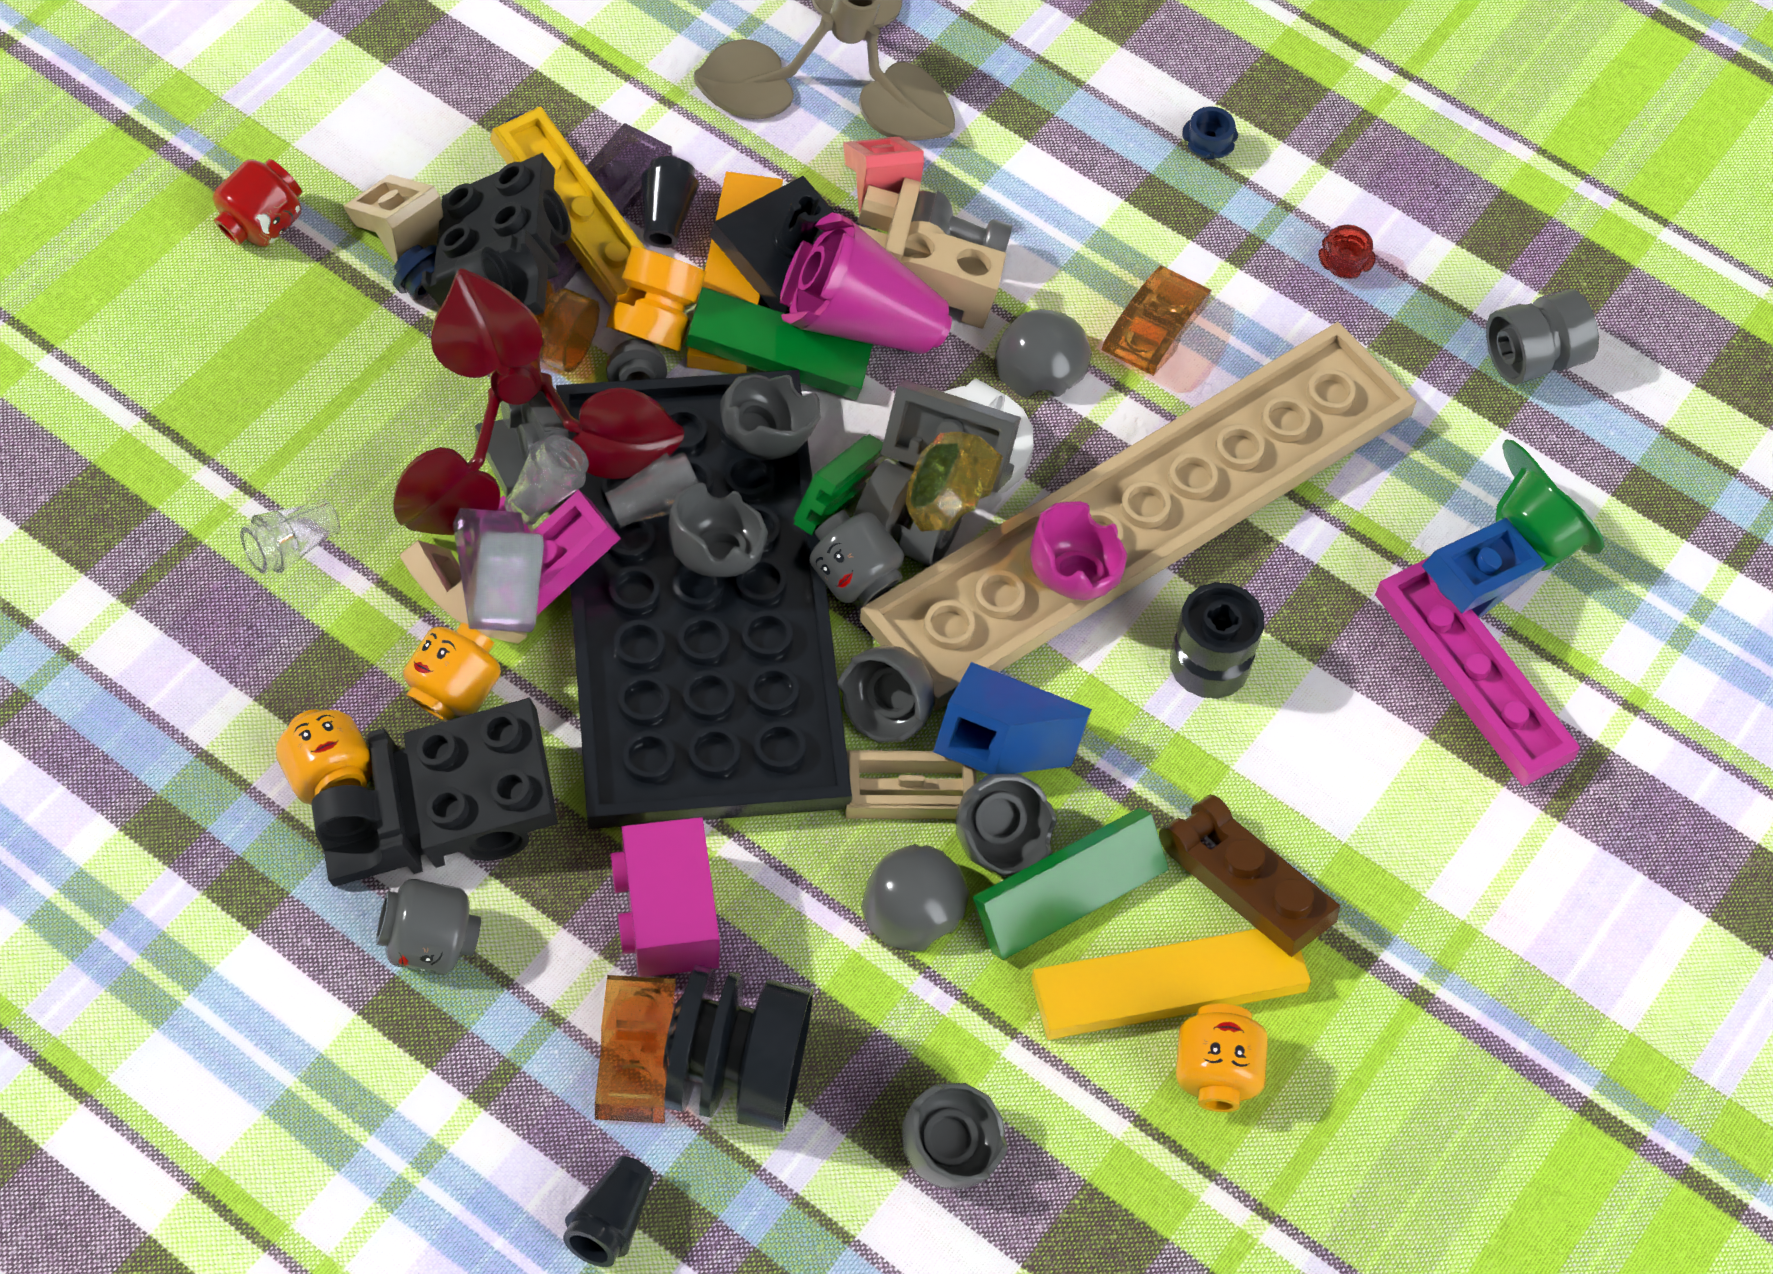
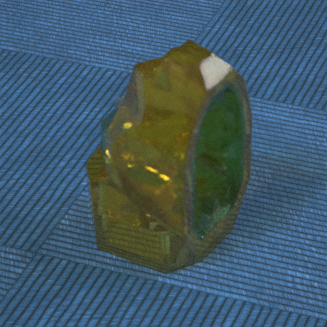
[906,432,1003,532]

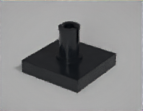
[709,176,835,314]

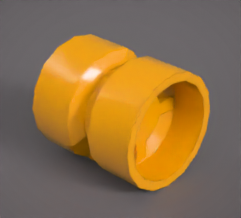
[606,246,707,352]

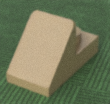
[343,174,443,263]

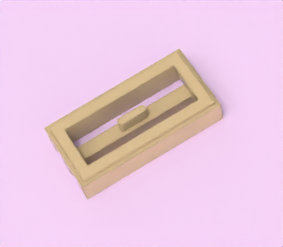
[845,750,977,820]

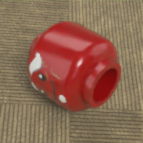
[212,159,303,247]

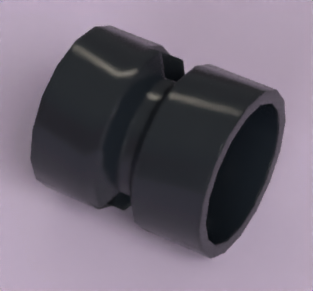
[1170,582,1264,699]

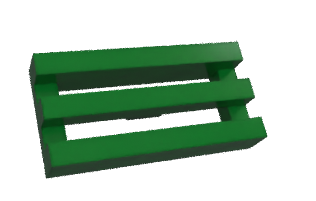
[794,434,883,535]

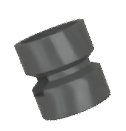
[1486,288,1599,385]
[854,459,967,567]

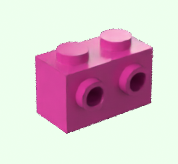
[610,817,720,978]

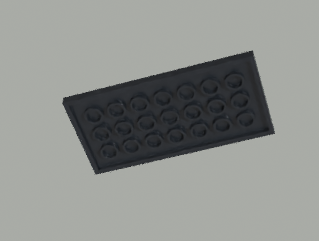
[556,370,852,829]

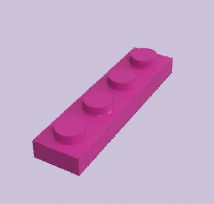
[1375,557,1581,787]

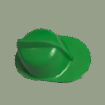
[1496,439,1605,571]

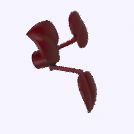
[393,268,684,535]

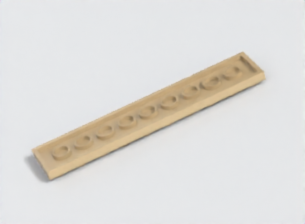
[860,322,1417,711]

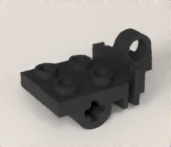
[421,153,571,316]
[311,697,558,887]

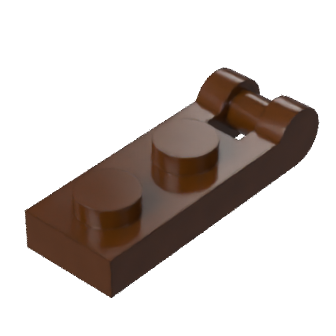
[1159,794,1340,957]

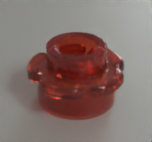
[1318,224,1376,279]

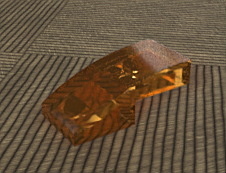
[1101,265,1212,376]
[595,975,676,1124]

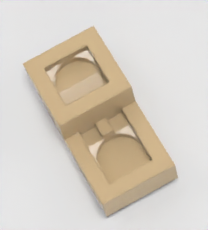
[399,540,528,644]

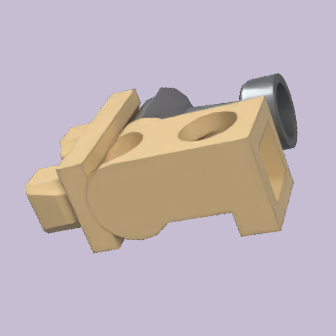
[857,177,1012,329]

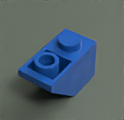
[933,662,1092,774]

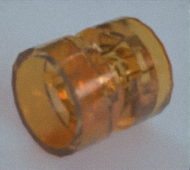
[535,280,600,373]

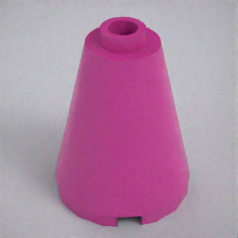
[780,212,952,354]

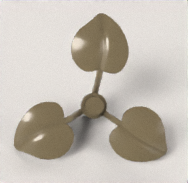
[693,0,955,141]

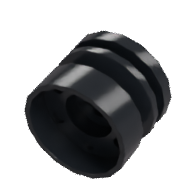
[663,964,814,1133]

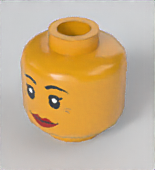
[403,622,501,721]
[276,709,373,806]
[1176,1004,1268,1112]

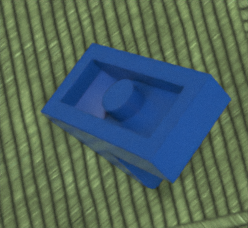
[1422,518,1546,618]

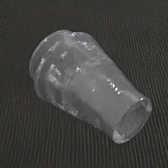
[504,435,589,526]
[605,452,698,527]
[240,499,341,574]

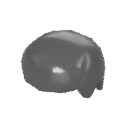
[994,309,1092,398]
[720,374,821,460]
[669,483,768,577]
[837,645,935,743]
[956,773,1057,876]
[861,844,970,952]
[902,1083,1008,1190]

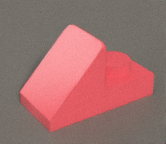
[843,137,924,214]

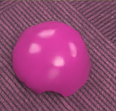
[1030,501,1127,601]

